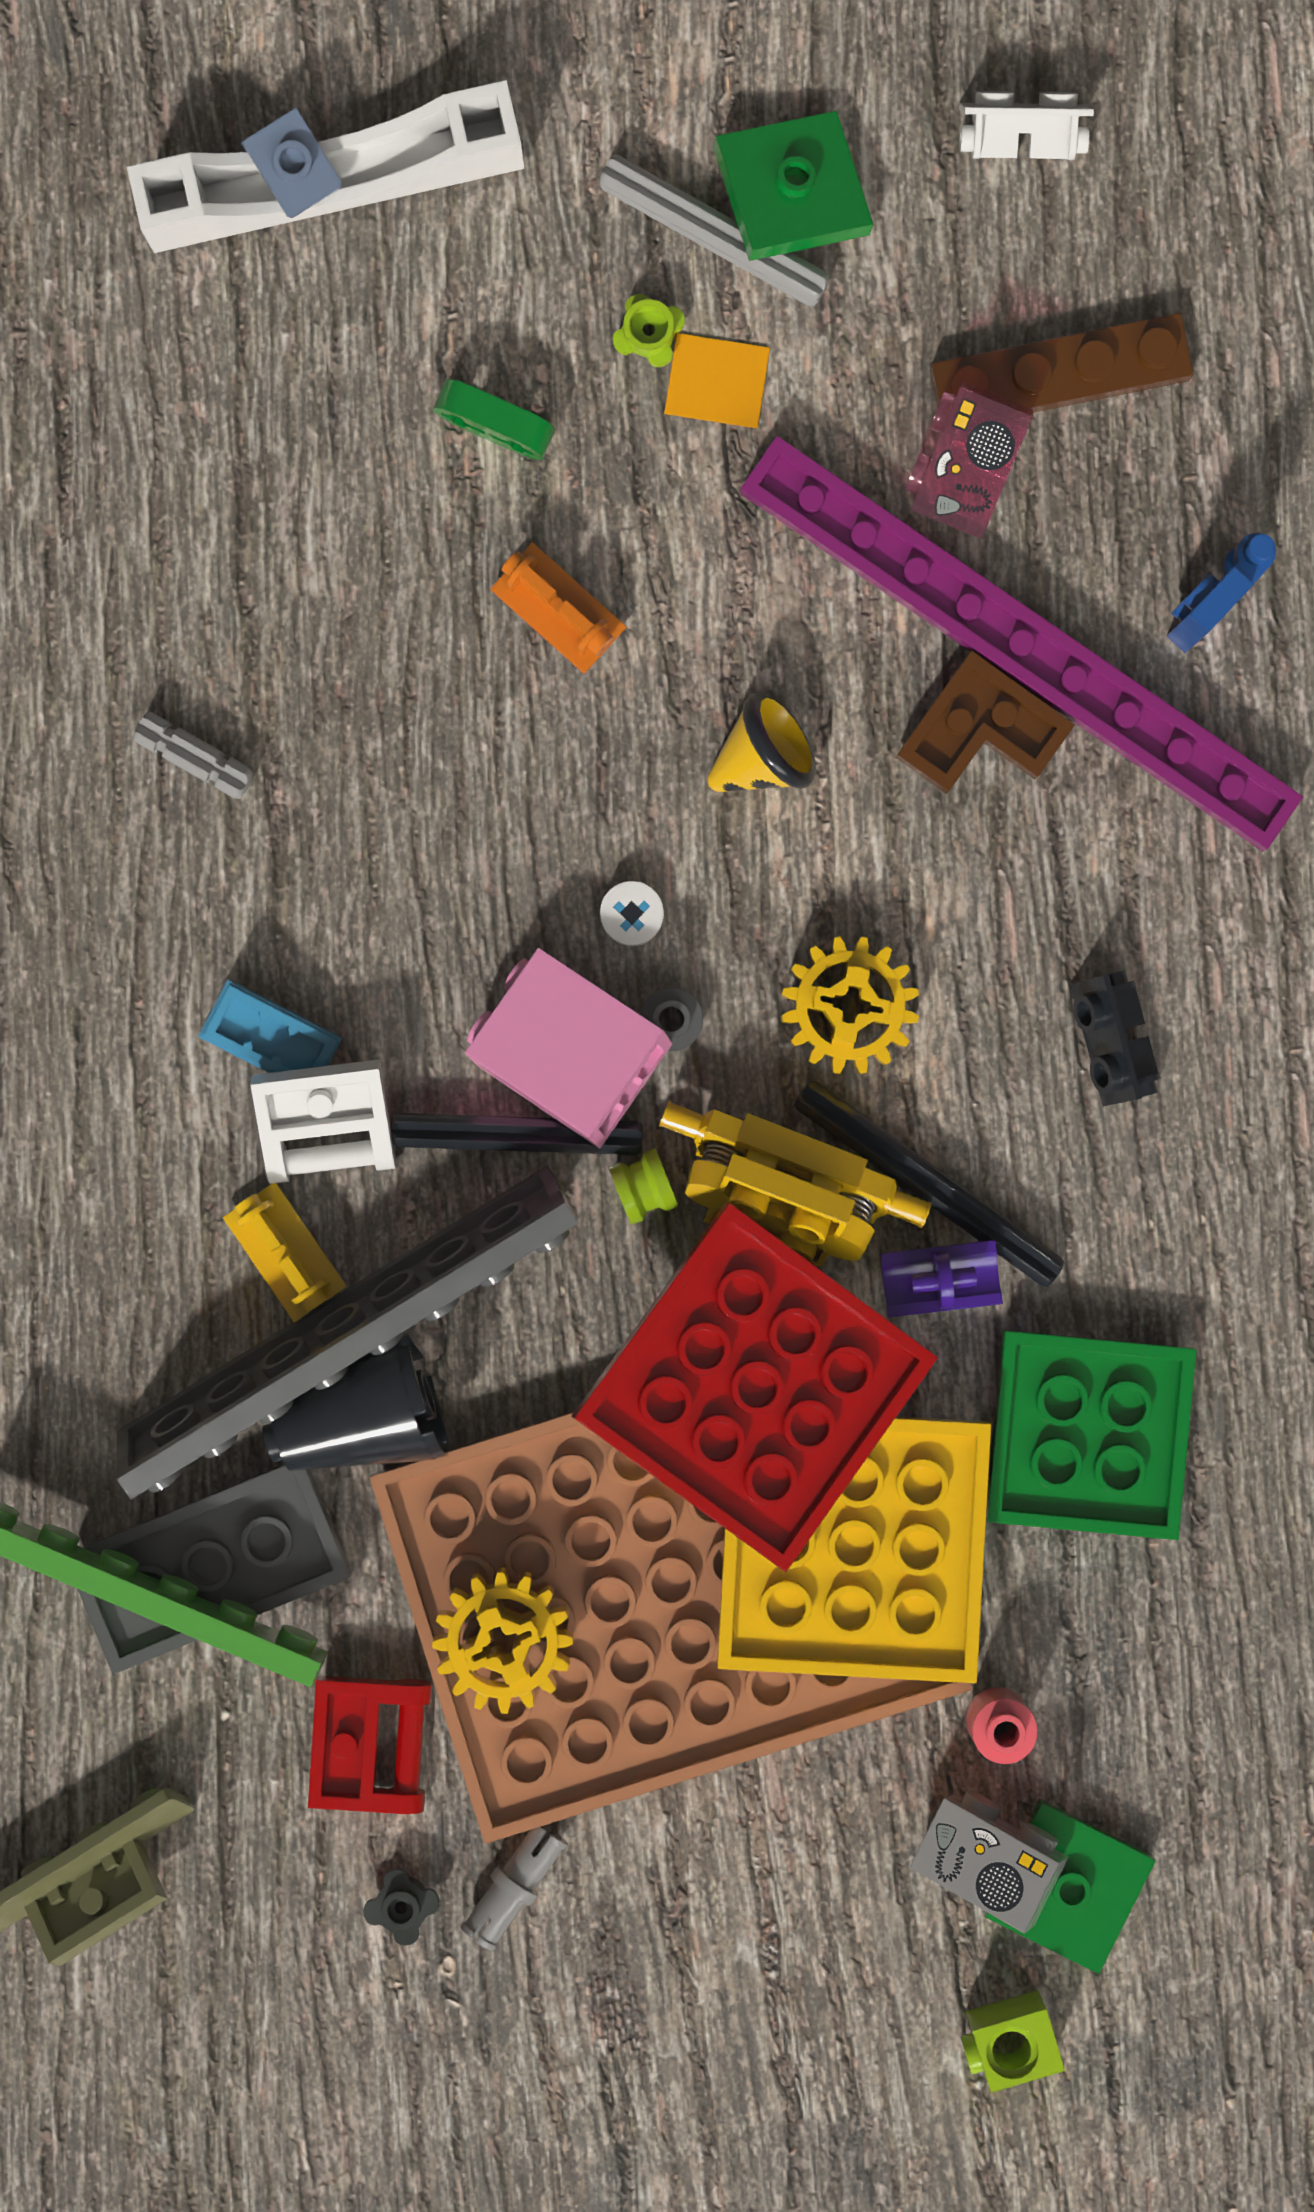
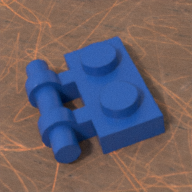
[1167,533,1276,653]

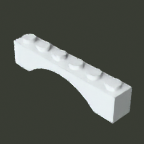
[127,80,524,253]

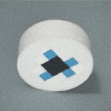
[600,881,664,946]

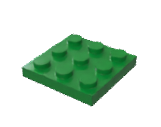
[986,1329,1197,1540]

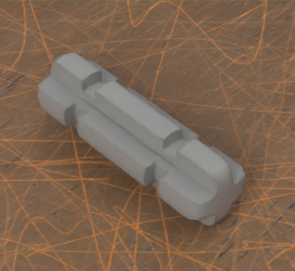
[133,712,254,799]

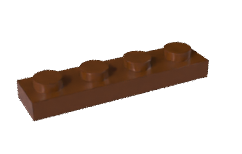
[930,313,1194,431]

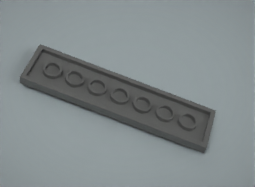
[116,1165,578,1499]

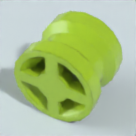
[608,1148,678,1225]

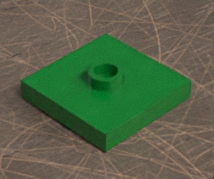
[713,111,874,261]
[983,1798,1156,1974]

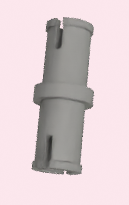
[460,1825,568,1951]

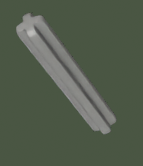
[599,155,829,306]

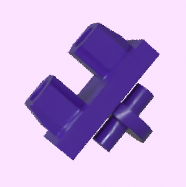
[879,1240,1003,1318]

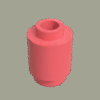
[966,1687,1037,1764]

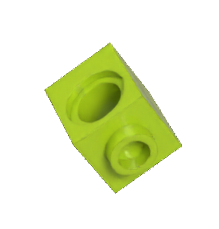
[960,1990,1065,2093]

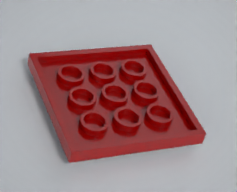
[571,1203,938,1572]

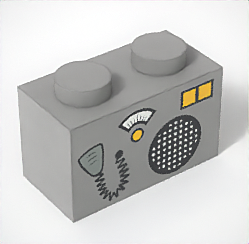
[910,1790,1068,1933]

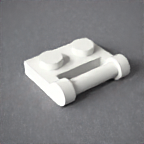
[250,1059,397,1184]

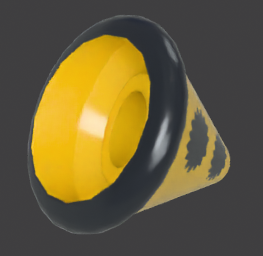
[707,693,816,792]

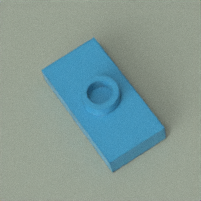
[197,978,342,1073]

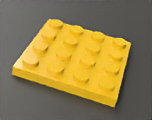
[717,1416,991,1683]

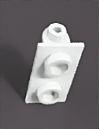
[959,91,1094,160]

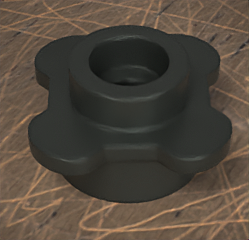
[363,1868,440,1945]

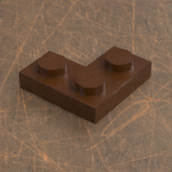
[895,651,1075,794]

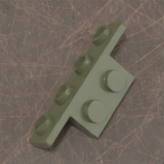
[0,1788,194,1967]

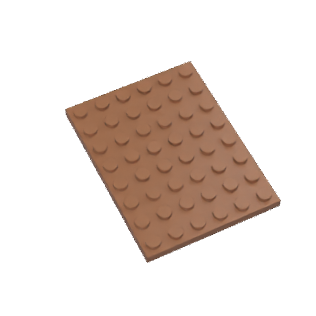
[369,1410,973,1844]

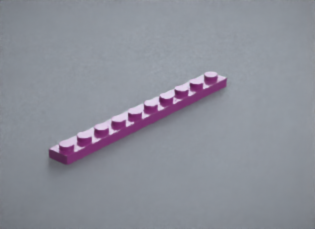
[740,436,1303,852]

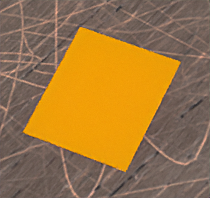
[664,333,770,429]

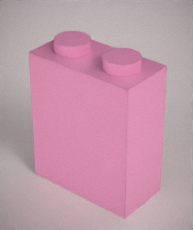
[465,948,673,1149]

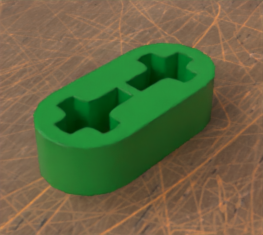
[432,379,556,460]

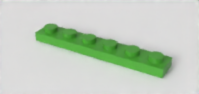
[0,1502,328,1687]

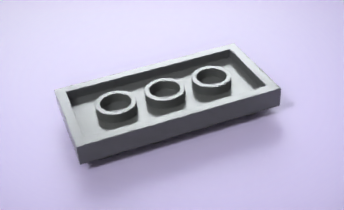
[78,1464,352,1675]

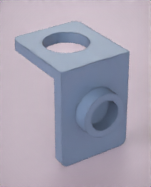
[242,108,341,218]

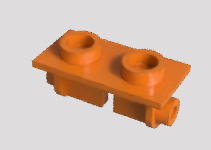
[490,542,627,675]

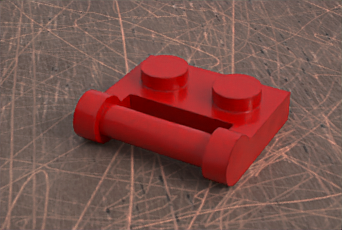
[308,1675,432,1814]

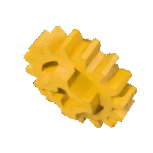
[781,936,919,1074]
[432,1568,574,1714]

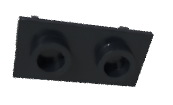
[1070,970,1161,1107]

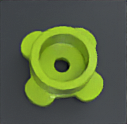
[613,294,685,367]

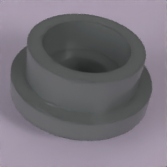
[640,988,703,1051]

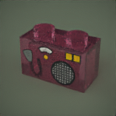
[905,381,1034,539]

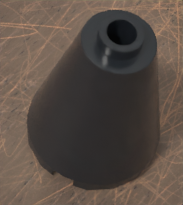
[262,1332,448,1471]

